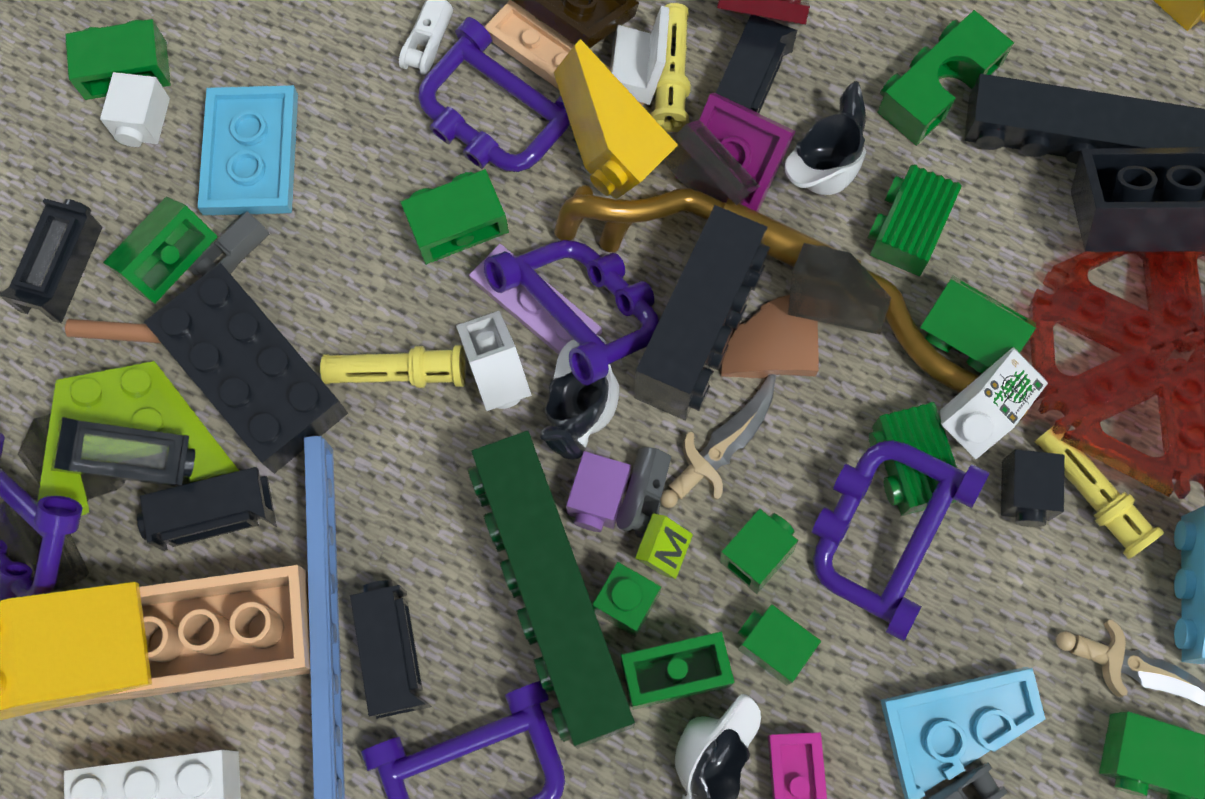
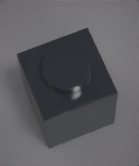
[1001,449,1065,527]

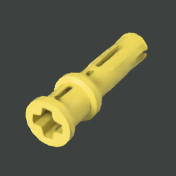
[651,3,691,132]
[320,345,466,388]
[1035,423,1164,559]

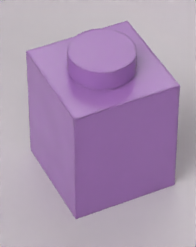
[566,451,631,532]

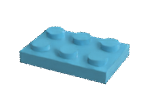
[197,85,298,215]

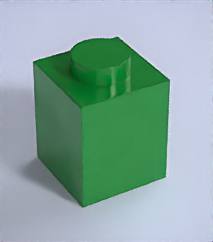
[720,509,798,594]
[592,562,661,637]
[737,604,821,686]

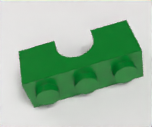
[877,10,1014,146]

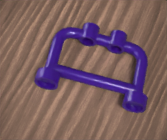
[418,17,570,172]
[484,240,660,385]
[0,433,83,600]
[811,440,990,642]
[361,681,565,799]

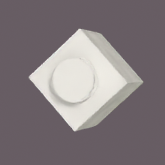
[100,72,170,147]

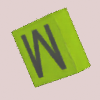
[635,513,693,579]

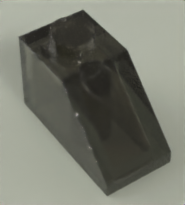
[788,243,891,335]

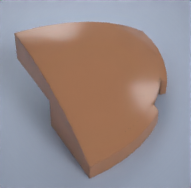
[721,293,819,379]

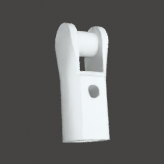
[399,0,453,75]

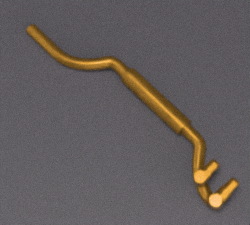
[554,185,1028,420]

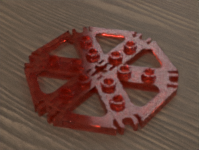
[1028,251,1205,499]

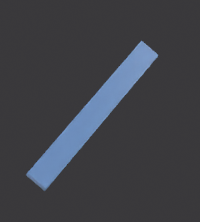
[304,436,345,799]

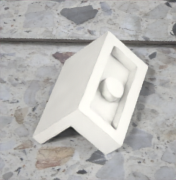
[610,6,669,105]

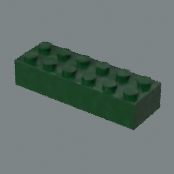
[467,430,635,749]

